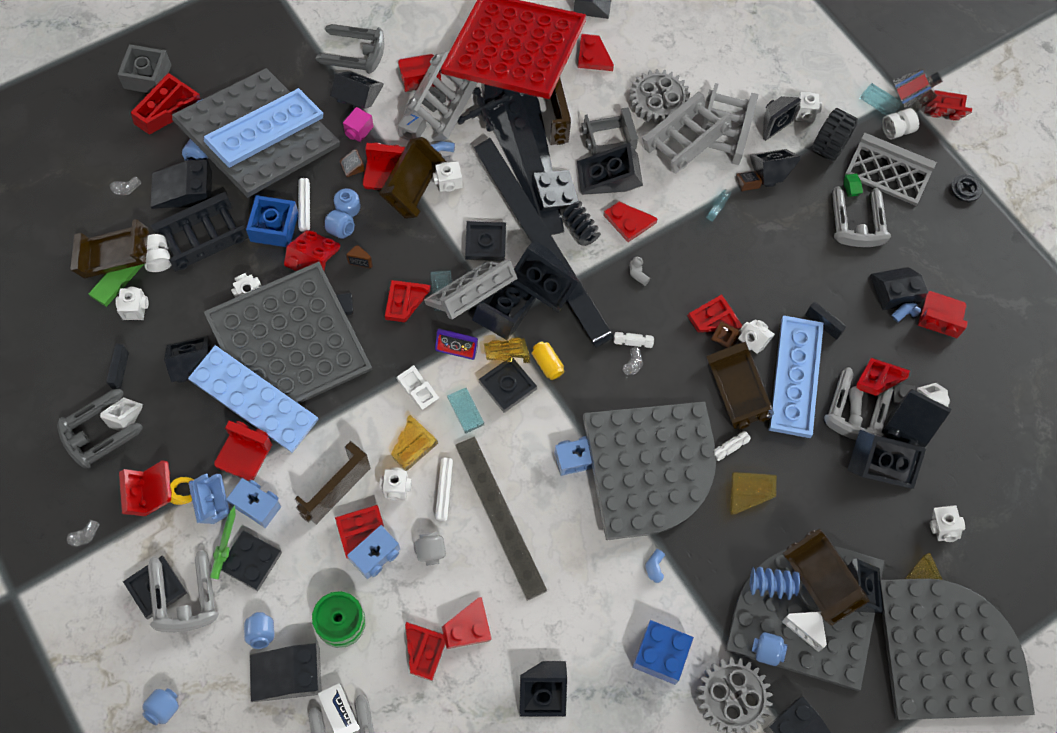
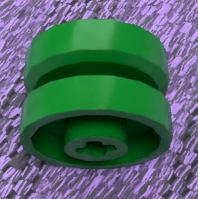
[312,591,366,648]

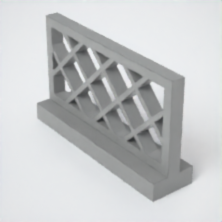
[845,133,937,206]
[424,260,517,319]

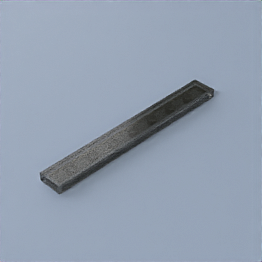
[455,436,547,601]

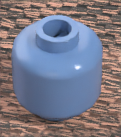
[182,139,209,161]
[334,189,361,217]
[324,210,355,239]
[244,612,275,649]
[752,632,787,666]
[142,688,179,726]

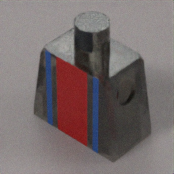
[893,69,943,112]

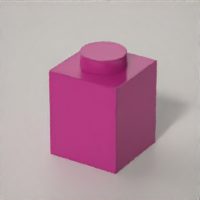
[343,107,374,143]

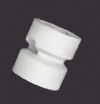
[882,108,919,140]
[144,234,171,272]

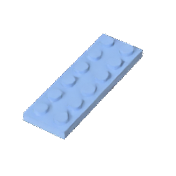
[204,88,323,168]
[769,316,823,438]
[188,345,319,453]

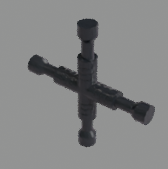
[458,87,510,132]

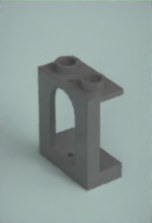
[581,107,638,156]

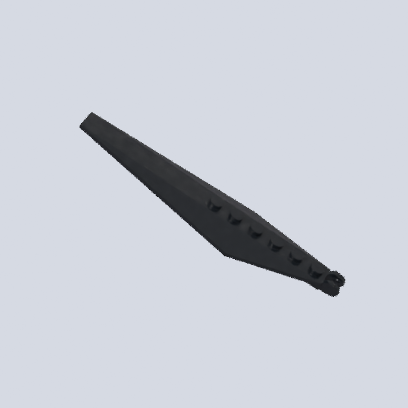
[484,84,564,235]

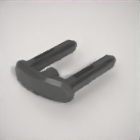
[316,24,384,74]
[57,389,143,469]

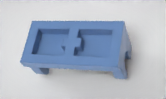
[188,474,230,524]

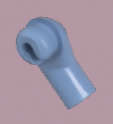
[431,141,455,152]
[891,303,921,322]
[645,549,665,583]

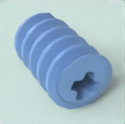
[750,567,800,600]

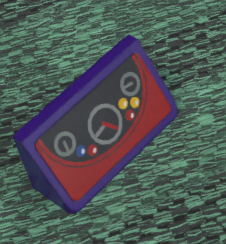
[435,329,478,360]

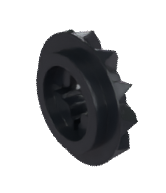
[951,174,983,203]

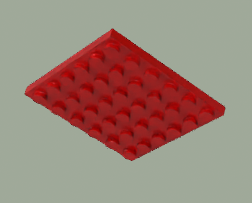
[441,0,586,99]

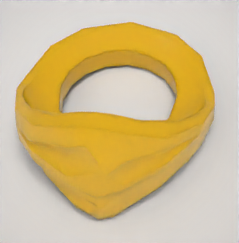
[170,477,194,505]

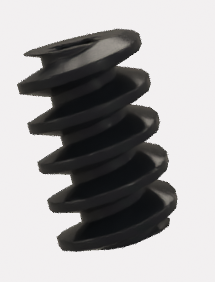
[562,201,601,246]

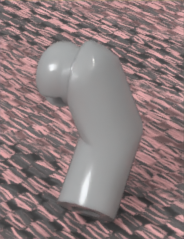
[629,257,650,286]
[848,386,864,416]

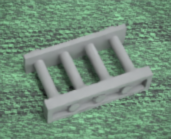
[404,51,478,142]
[695,83,759,165]
[642,91,732,174]

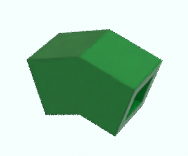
[843,173,863,197]

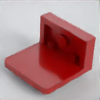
[398,54,441,92]
[924,89,973,121]
[363,143,405,190]
[284,230,341,271]
[918,291,968,338]
[214,421,272,481]
[119,461,172,516]

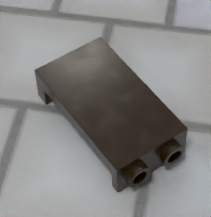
[550,78,571,145]
[379,137,447,219]
[71,219,149,279]
[706,341,774,429]
[295,441,371,525]
[783,529,870,626]

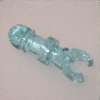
[706,189,731,222]

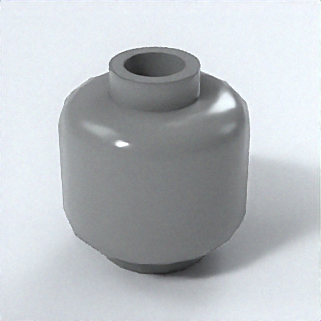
[415,532,446,566]

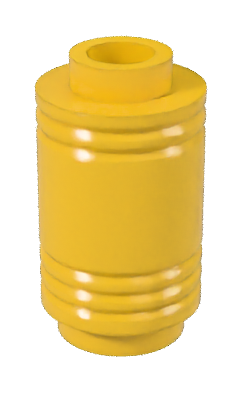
[531,341,565,380]

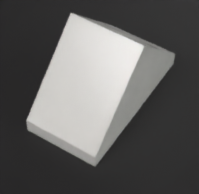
[100,398,143,431]
[782,612,827,652]

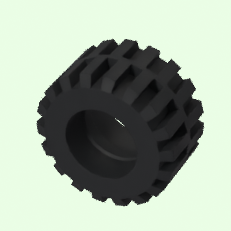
[812,108,858,161]

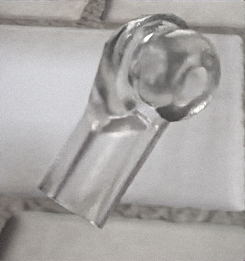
[110,176,141,195]
[623,347,643,375]
[66,520,100,546]

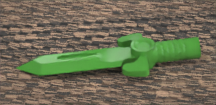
[210,505,236,580]

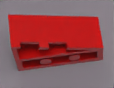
[131,73,200,135]

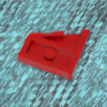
[335,505,384,559]
[405,622,446,682]

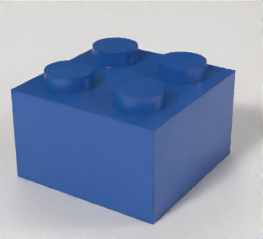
[246,195,298,247]
[632,620,694,685]

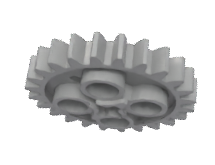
[629,69,690,124]
[696,658,773,733]

